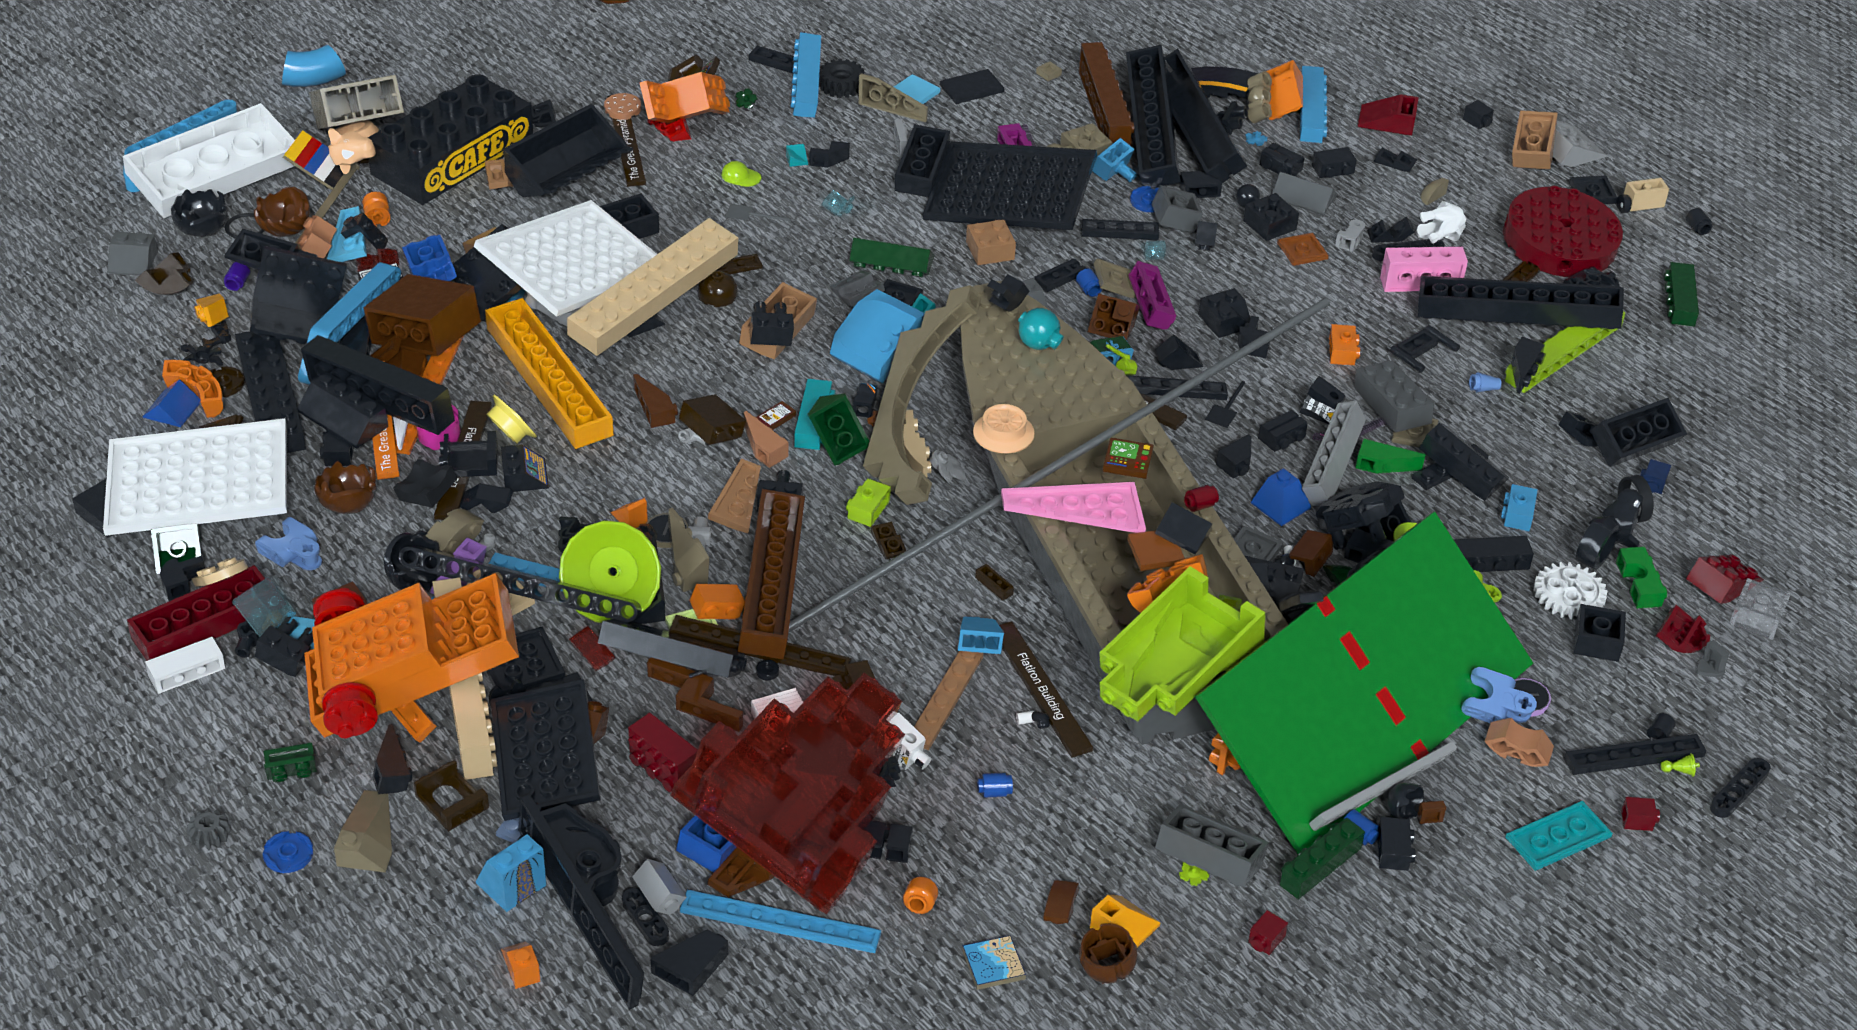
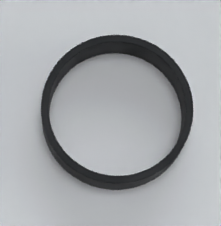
[1618,475,1654,523]

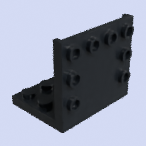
[453,224,522,321]
[250,246,347,344]

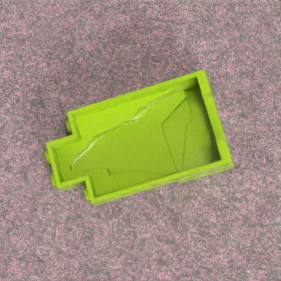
[1100,566,1266,722]

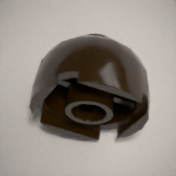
[698,271,738,307]

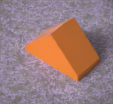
[610,498,648,528]

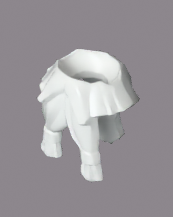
[1415,201,1466,244]

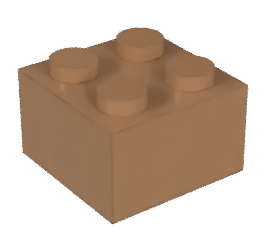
[966,220,1016,265]

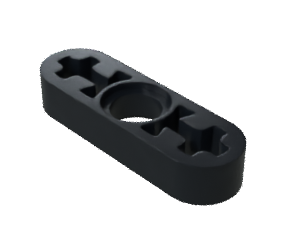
[622,888,669,946]

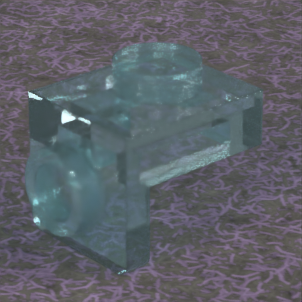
[822,189,856,217]

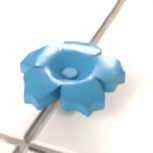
[1245,131,1268,146]

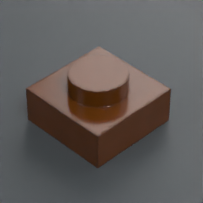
[1417,801,1446,824]

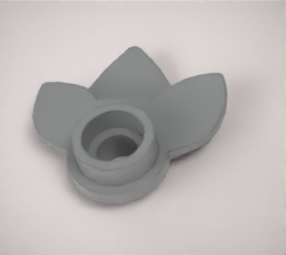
[930,450,966,482]

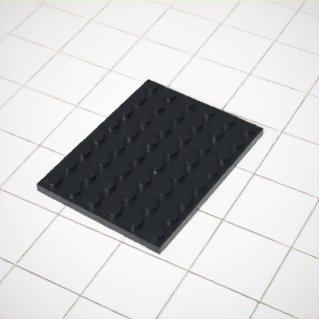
[922,141,1097,230]

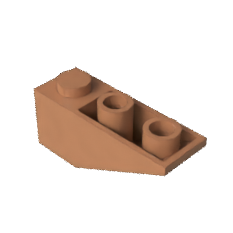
[744,411,789,468]

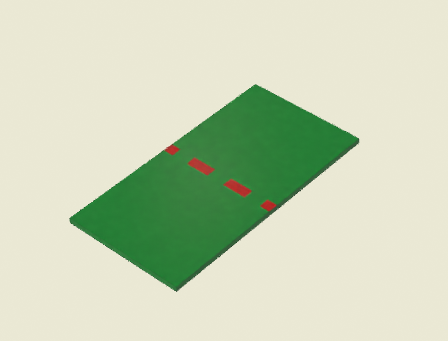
[1195,512,1533,854]

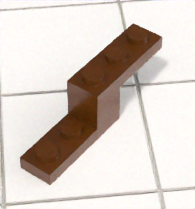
[647,657,743,732]

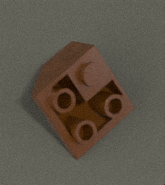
[1088,294,1140,341]

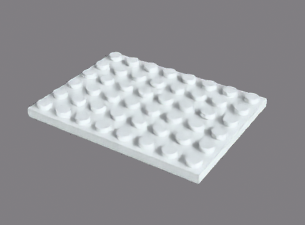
[474,200,657,317]
[103,418,287,536]

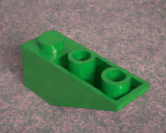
[1356,439,1426,474]

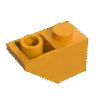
[194,294,229,327]

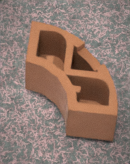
[297,215,337,258]
[1485,718,1554,767]

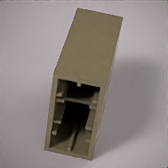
[309,75,404,129]

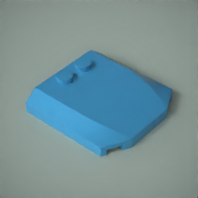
[830,289,925,384]

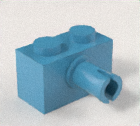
[1092,138,1138,182]

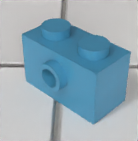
[1501,484,1538,531]

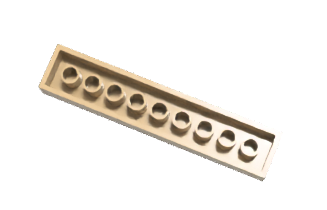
[567,218,738,356]
[432,578,497,780]

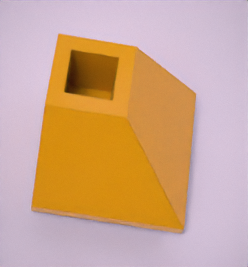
[1090,895,1160,948]

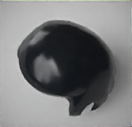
[171,189,227,237]
[383,530,442,591]

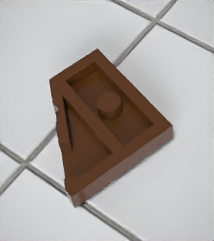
[708,847,776,897]

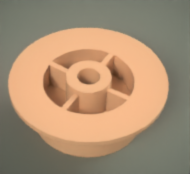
[973,404,1035,453]

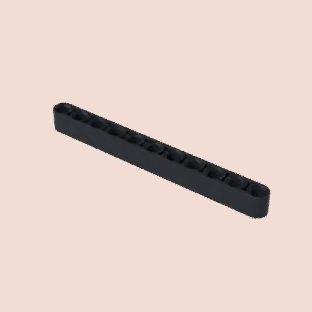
[399,546,642,622]

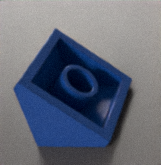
[143,379,201,427]

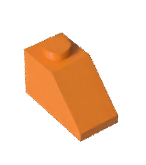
[501,942,540,989]

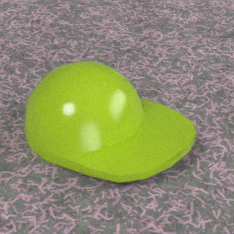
[721,161,762,187]

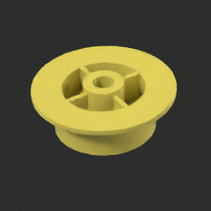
[487,394,537,444]

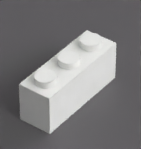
[145,637,225,694]

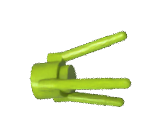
[1106,344,1137,375]

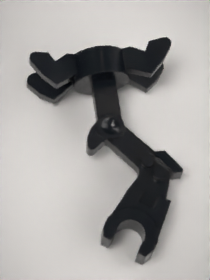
[180,320,231,366]

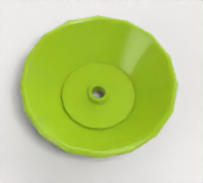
[559,520,661,623]

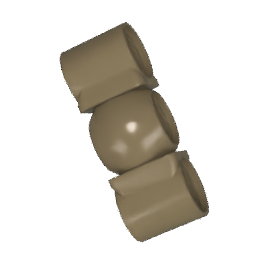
[1247,71,1272,123]

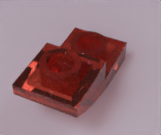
[356,248,399,272]
[569,626,615,671]

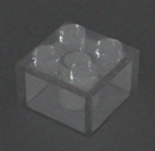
[1729,578,1791,640]

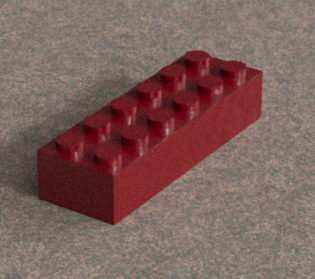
[127,565,279,661]

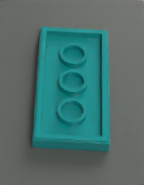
[1505,800,1613,871]

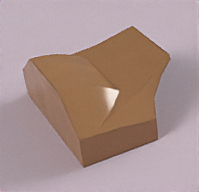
[485,159,514,190]

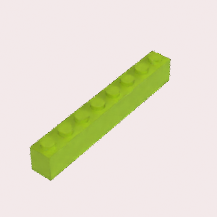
[1505,311,1626,393]

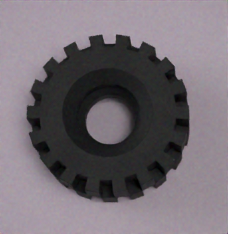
[819,59,864,98]

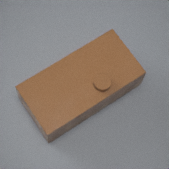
[739,282,817,359]

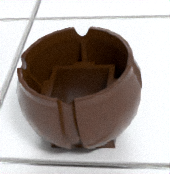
[1079,923,1138,984]

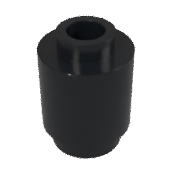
[1686,208,1713,235]

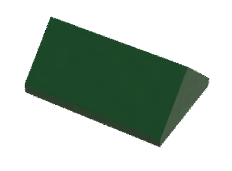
[807,393,870,466]

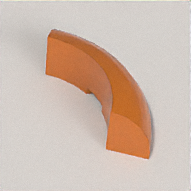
[162,360,223,418]
[1127,554,1208,613]

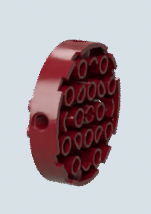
[1503,185,1623,277]

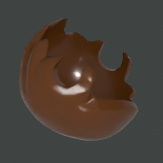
[254,186,310,237]
[314,461,376,514]

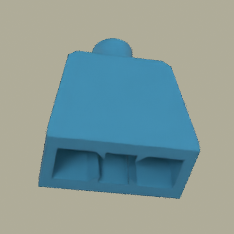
[958,616,1004,654]

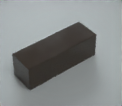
[975,564,1014,601]

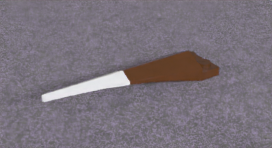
[386,349,428,450]

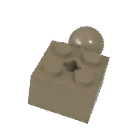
[1047,123,1113,159]

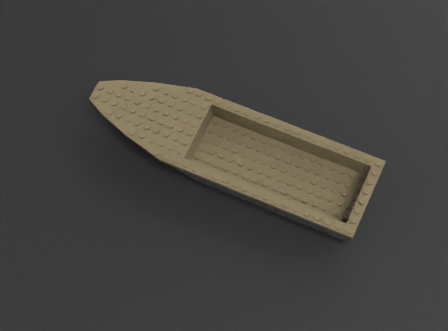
[960,280,1288,745]

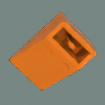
[1266,60,1303,120]

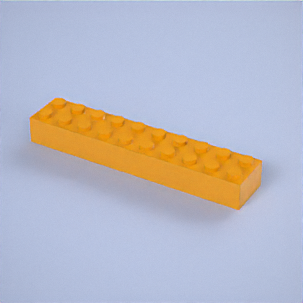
[485,298,614,449]

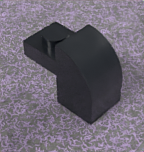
[987,274,1030,312]
[1238,316,1270,359]
[160,555,205,601]

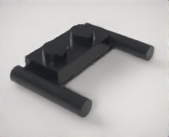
[1390,325,1460,373]

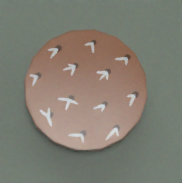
[604,93,641,120]

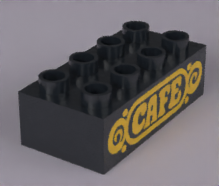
[368,74,533,206]

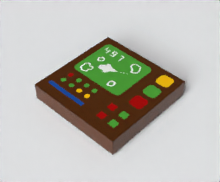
[1103,438,1154,479]

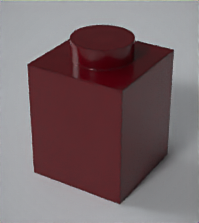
[1621,797,1660,831]
[1248,910,1288,955]

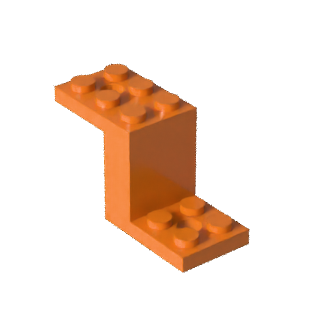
[640,72,730,123]

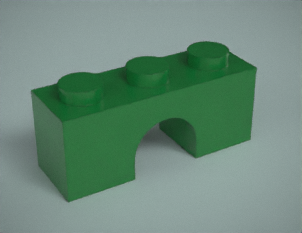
[1616,547,1667,609]

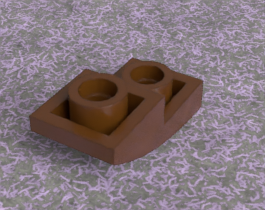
[1044,880,1079,924]

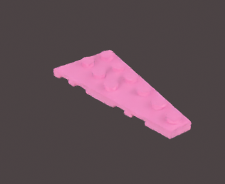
[1001,482,1146,533]

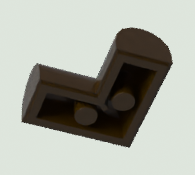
[668,55,703,82]

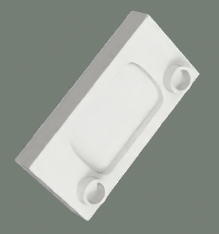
[123,103,295,218]

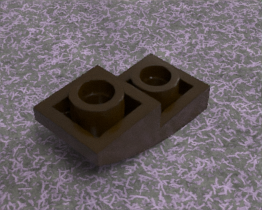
[870,522,906,559]

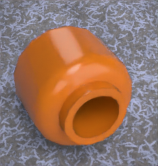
[903,877,938,914]

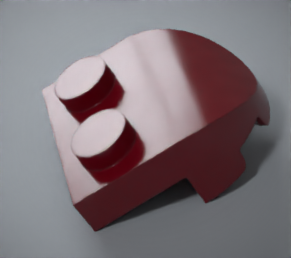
[1656,605,1710,653]

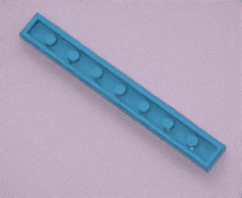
[680,890,881,953]

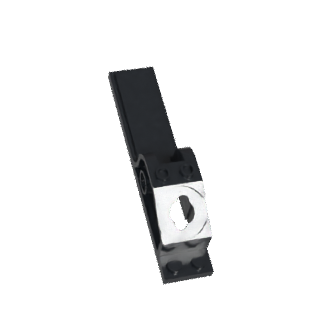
[518,794,644,1010]

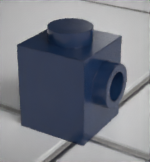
[1640,459,1671,494]

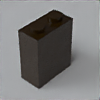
[679,394,746,445]

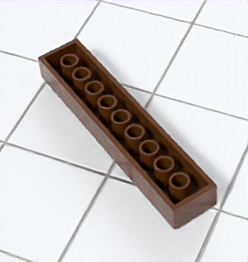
[738,489,805,659]

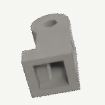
[1335,220,1365,252]

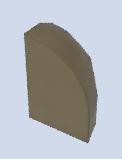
[1420,178,1449,205]

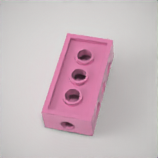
[1380,247,1468,292]

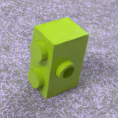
[846,478,891,527]

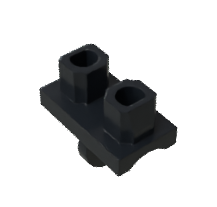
[1217,101,1248,135]

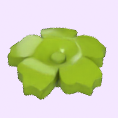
[1179,862,1209,886]

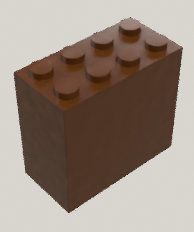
[363,274,481,356]

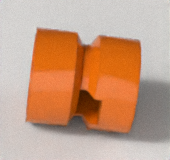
[362,192,391,227]

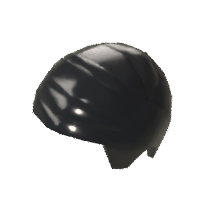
[1388,782,1424,819]

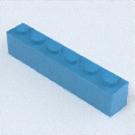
[790,32,821,117]
[1300,66,1327,143]

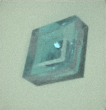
[1144,241,1166,260]

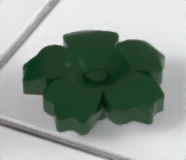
[735,88,758,109]

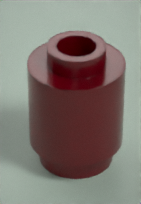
[1184,485,1219,512]

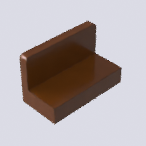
[1289,530,1333,577]

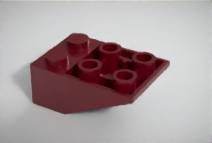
[1358,94,1419,136]
[1686,554,1764,604]

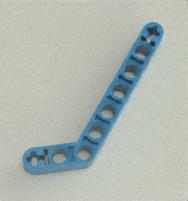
[123,100,237,192]
[298,262,401,385]

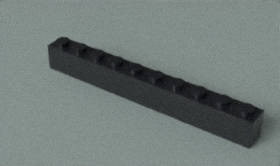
[320,315,372,466]

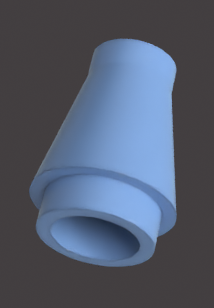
[1469,372,1501,393]

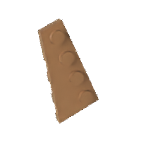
[708,458,761,533]

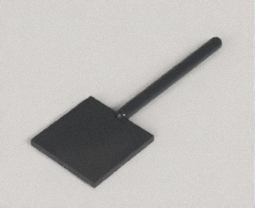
[1205,381,1245,428]

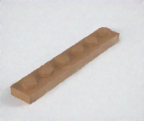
[914,651,984,750]

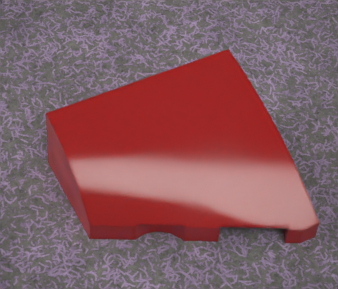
[647,118,691,141]

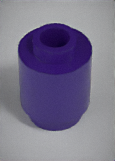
[224,262,250,291]

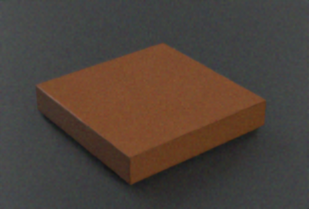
[1277,233,1329,266]
[1128,530,1185,571]

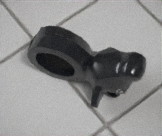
[1576,488,1644,570]

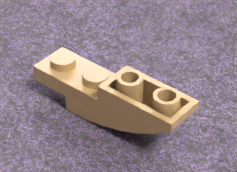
[903,410,931,477]

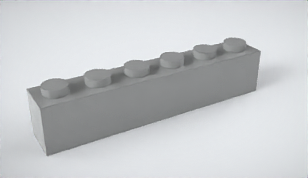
[1302,401,1366,506]

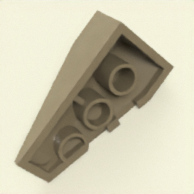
[859,74,928,122]
[668,508,709,592]
[334,790,392,873]

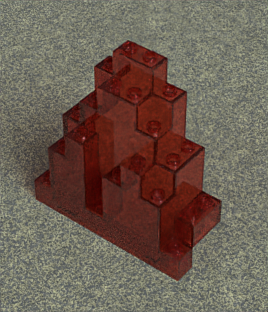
[670,673,905,914]

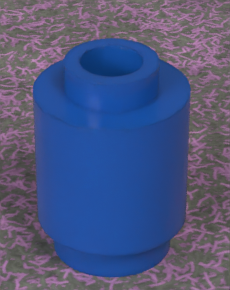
[1076,269,1102,297]
[977,773,1013,798]

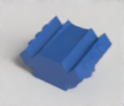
[402,235,457,282]

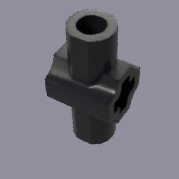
[235,613,264,658]

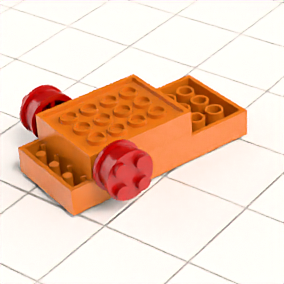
[304,573,519,738]

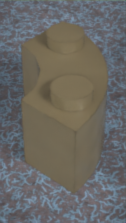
[426,509,484,555]

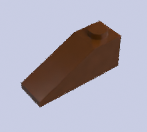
[633,374,678,428]

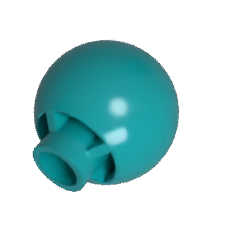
[1018,308,1064,350]

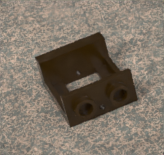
[414,760,489,832]

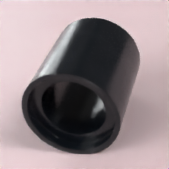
[1647,713,1676,739]

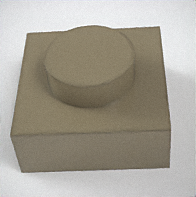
[1036,61,1062,81]

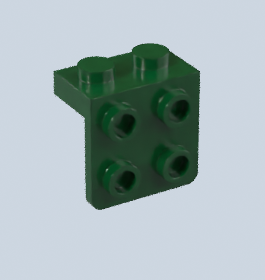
[263,743,317,783]

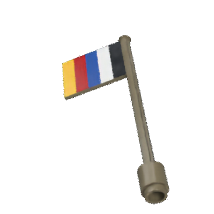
[282,130,360,251]

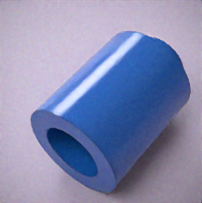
[1343,809,1380,846]

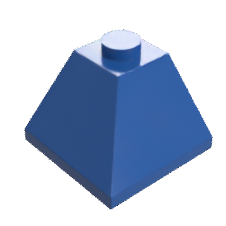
[1251,468,1311,526]

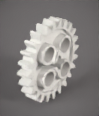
[1533,562,1608,620]

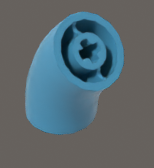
[282,45,346,87]

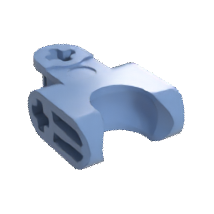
[255,517,322,570]
[1462,667,1537,723]

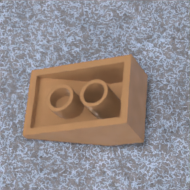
[1512,111,1558,169]

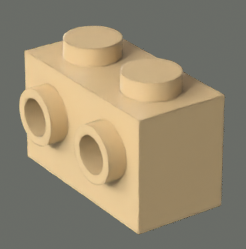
[1624,178,1669,211]

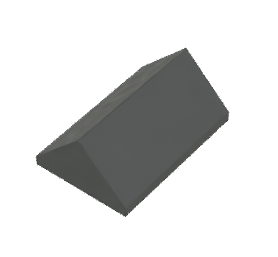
[1272,172,1337,215]

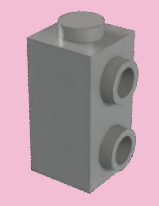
[632,859,687,915]

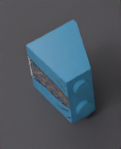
[476,834,546,912]

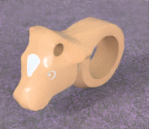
[328,120,379,174]

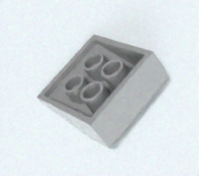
[1553,121,1607,167]

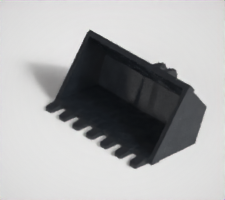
[503,104,633,197]

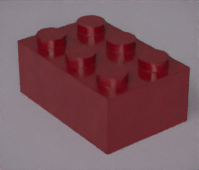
[628,712,700,796]

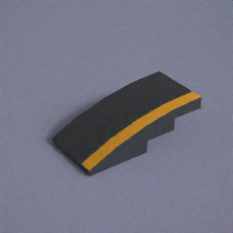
[1191,66,1258,98]

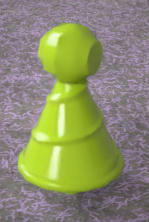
[1660,754,1700,777]

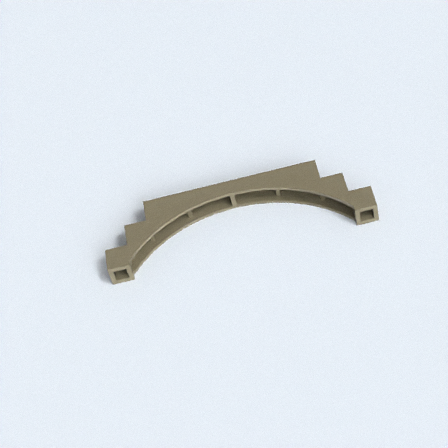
[863,285,981,505]

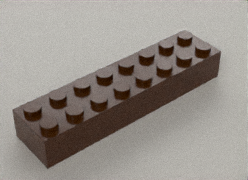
[1079,42,1134,147]

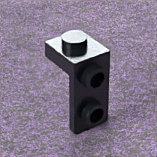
[341,213,388,252]

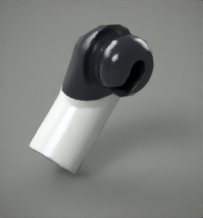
[1275,545,1296,566]
[1016,711,1050,729]

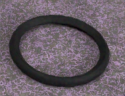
[225,213,265,238]

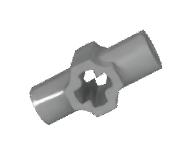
[688,517,711,549]

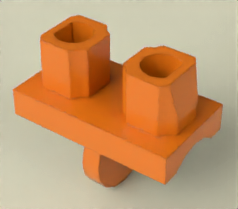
[1209,733,1241,775]

